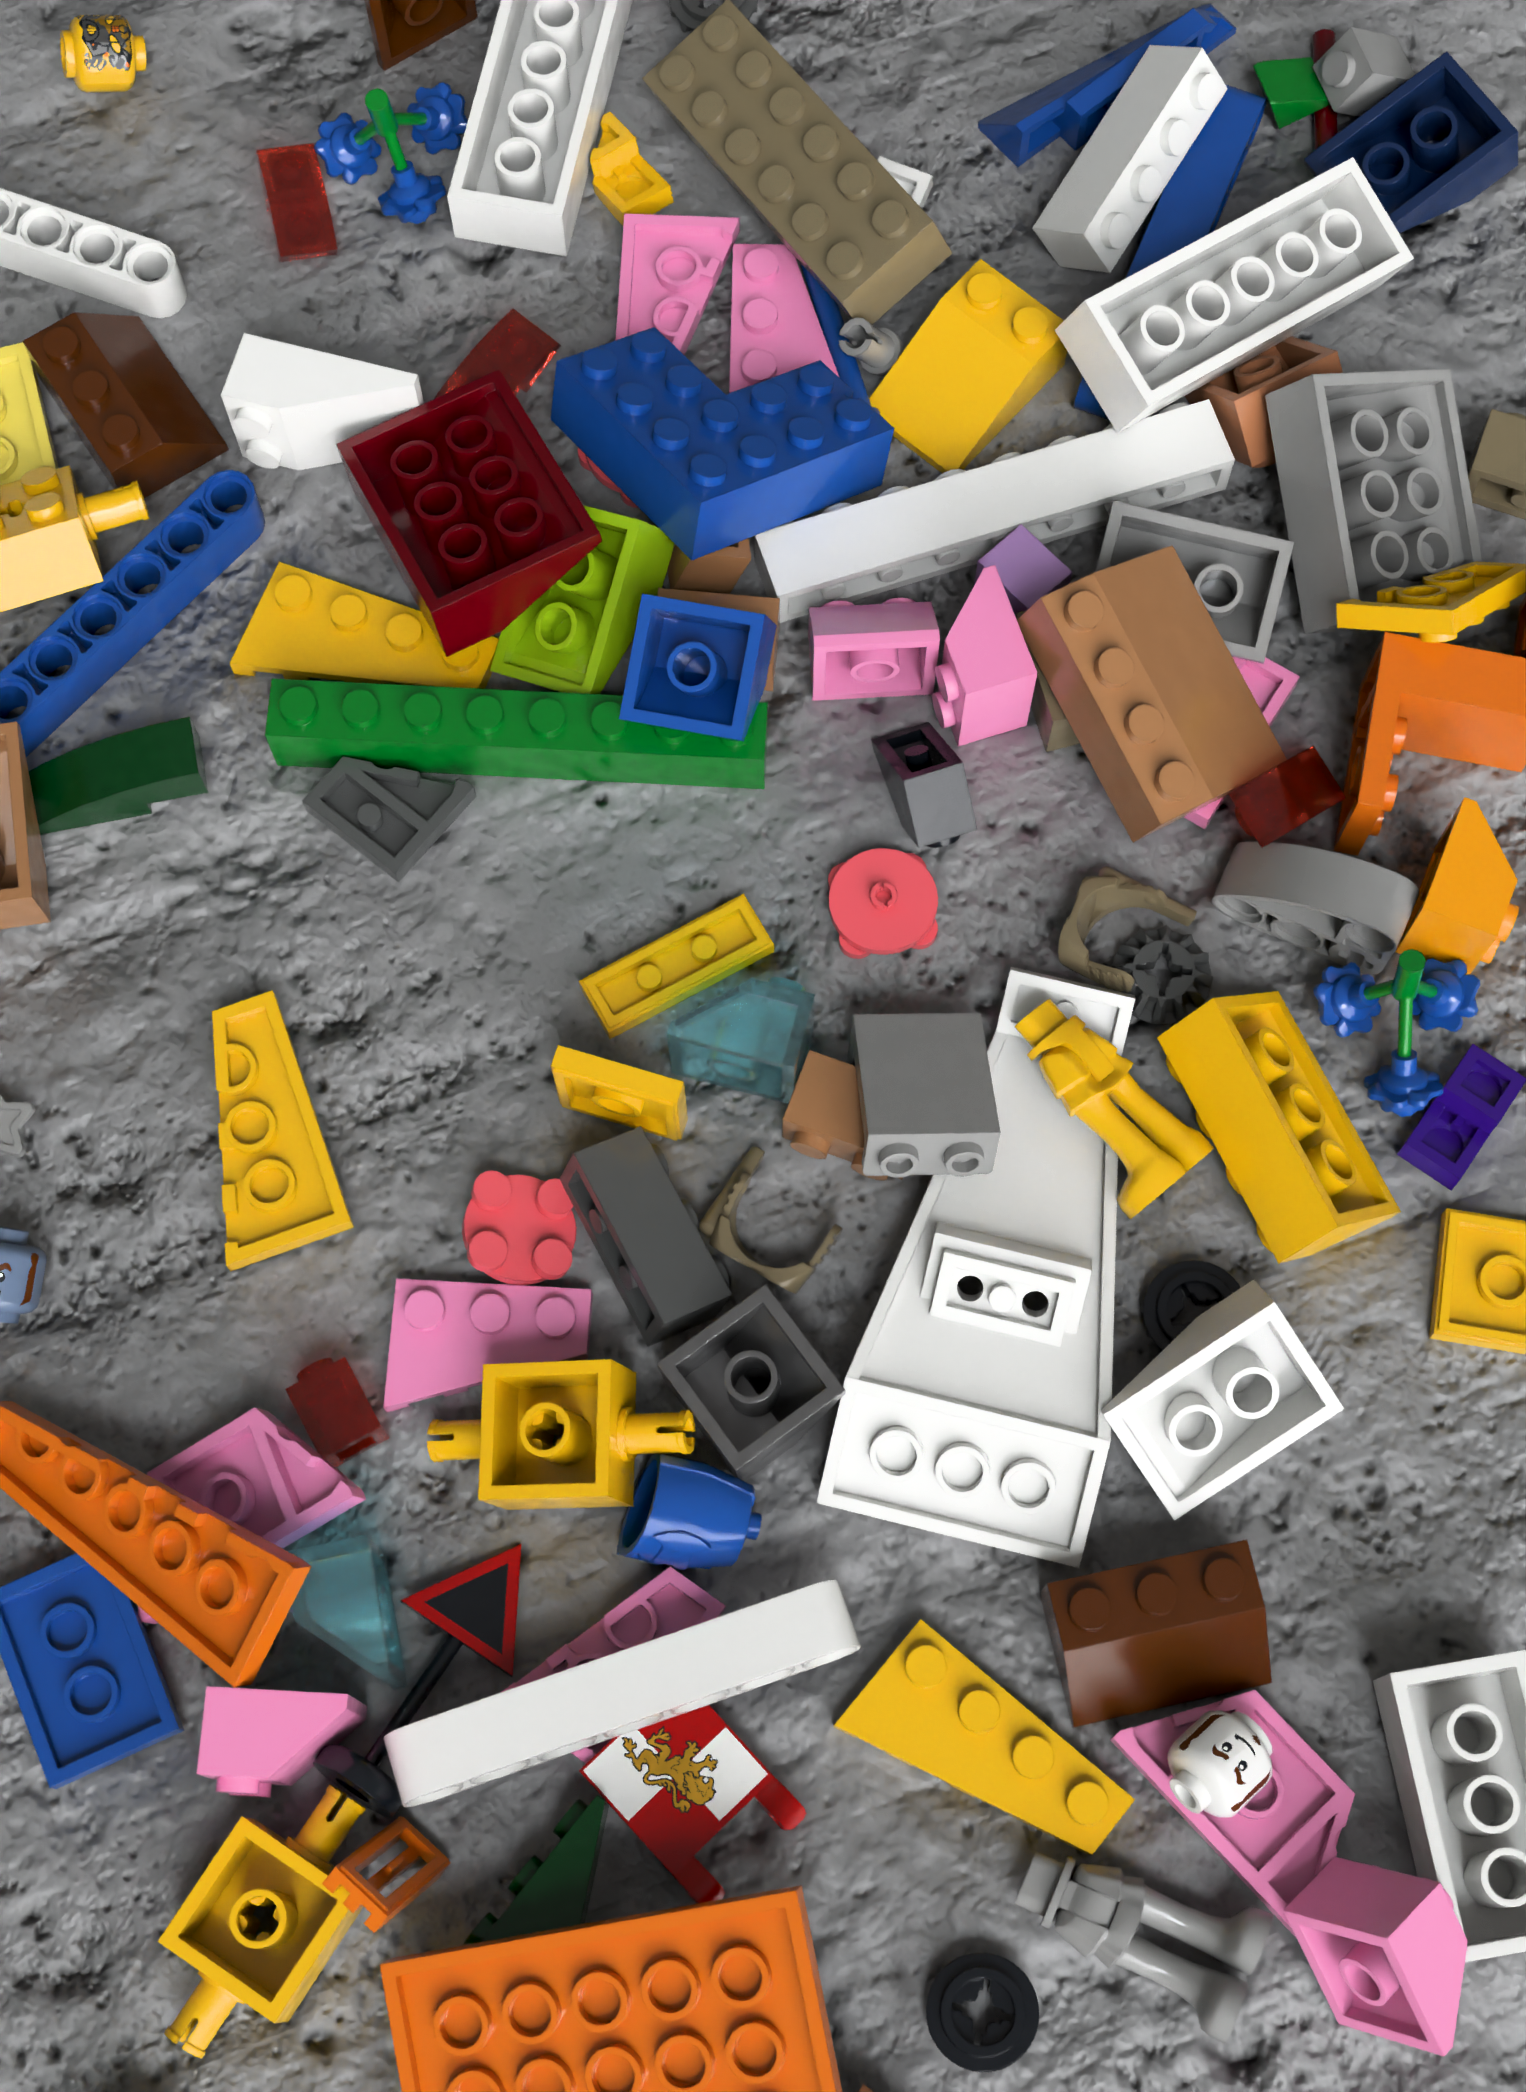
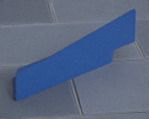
[978,4,1236,167]

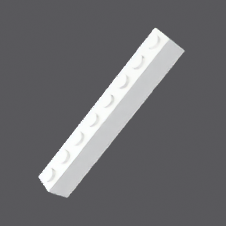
[754,399,1235,623]

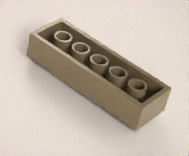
[642,0,952,325]

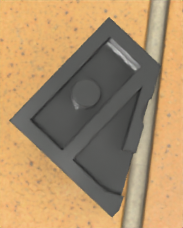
[302,756,477,882]

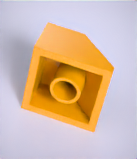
[1395,797,1520,975]

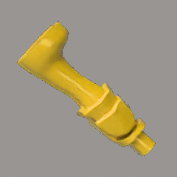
[1015,998,1214,1219]

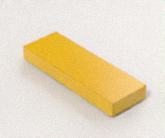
[579,893,774,1039]

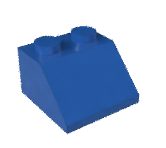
[619,594,777,742]

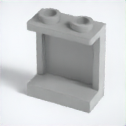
[847,1013,1001,1178]

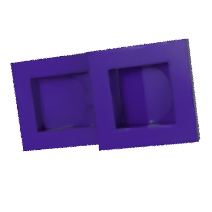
[1397,1044,1526,1191]

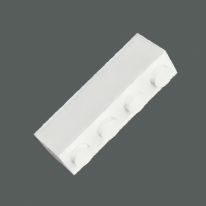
[1032,45,1228,273]

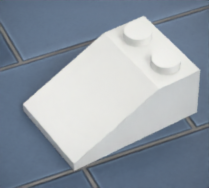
[221,333,424,470]
[1101,1280,1344,1521]

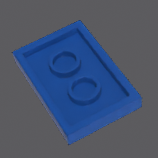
[0,1553,185,1789]

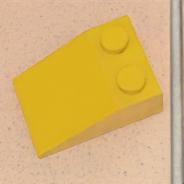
[869,258,1067,473]

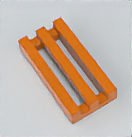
[322,1816,451,1933]

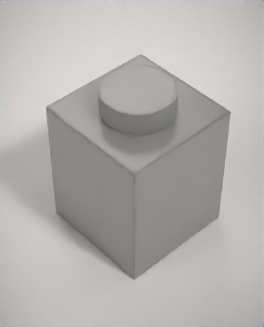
[1312,27,1415,117]

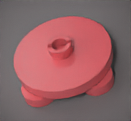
[828,848,938,959]
[462,1170,576,1285]

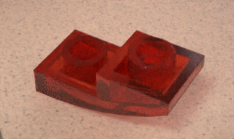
[256,143,338,262]
[434,309,561,398]
[1229,745,1346,848]

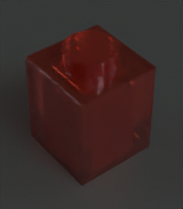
[285,1357,390,1467]

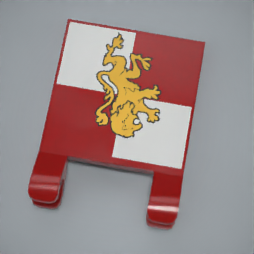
[579,1705,806,1904]

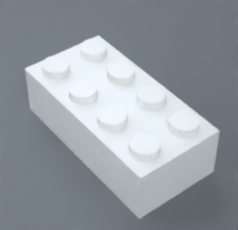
[1373,1650,1526,1962]

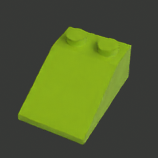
[490,505,675,694]

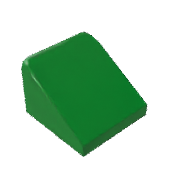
[1253,57,1330,129]

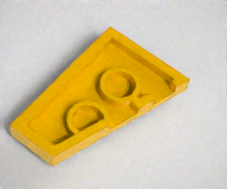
[1336,561,1526,643]

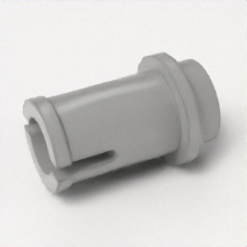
[839,317,903,375]

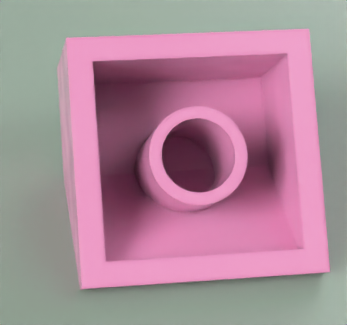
[932,565,1037,746]
[808,598,940,701]
[196,1686,367,1798]
[1283,1857,1468,2057]

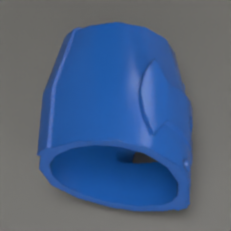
[617,1453,762,1570]

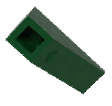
[463,1795,609,1945]

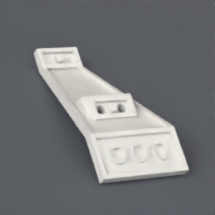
[816,967,1135,1568]

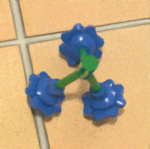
[314,82,468,224]
[1313,949,1480,1117]

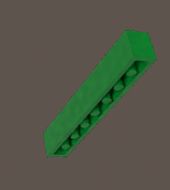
[265,679,768,789]

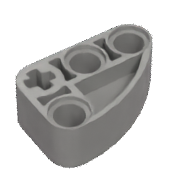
[1212,841,1420,974]

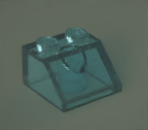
[667,977,815,1104]
[288,1534,408,1690]

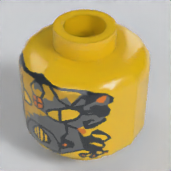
[60,15,146,93]

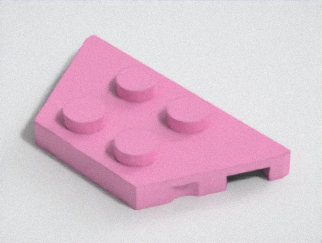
[138,1407,366,1624]
[1110,1690,1355,1939]

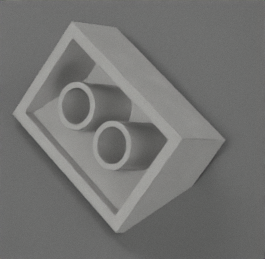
[1096,501,1294,664]

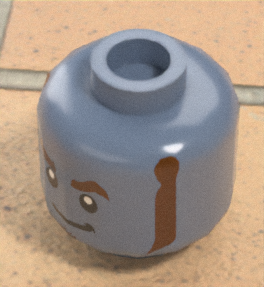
[0,1226,47,1324]

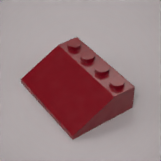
[336,369,602,657]

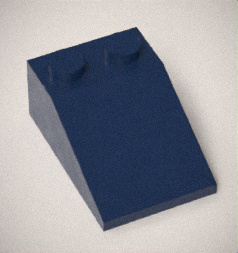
[1304,51,1518,233]

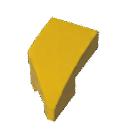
[590,111,674,226]

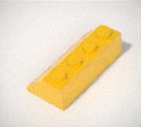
[1157,991,1401,1264]

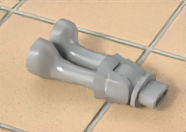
[1014,1850,1274,2043]

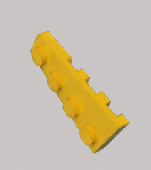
[229,562,499,689]
[212,990,354,1271]
[833,1619,1135,1856]

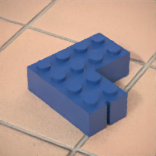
[550,327,894,561]

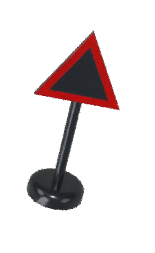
[313,1544,521,1818]

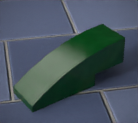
[29,717,208,835]

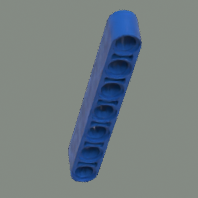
[1074,84,1267,420]
[0,470,265,757]

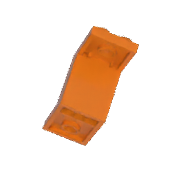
[1334,595,1526,856]

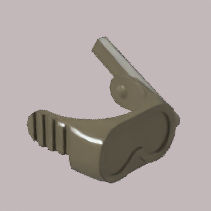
[1058,866,1197,993]
[699,1147,843,1294]

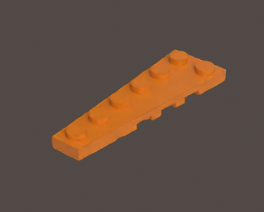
[0,1401,311,1688]

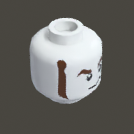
[1167,1710,1273,1817]

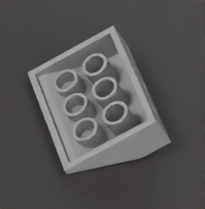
[1265,369,1482,635]

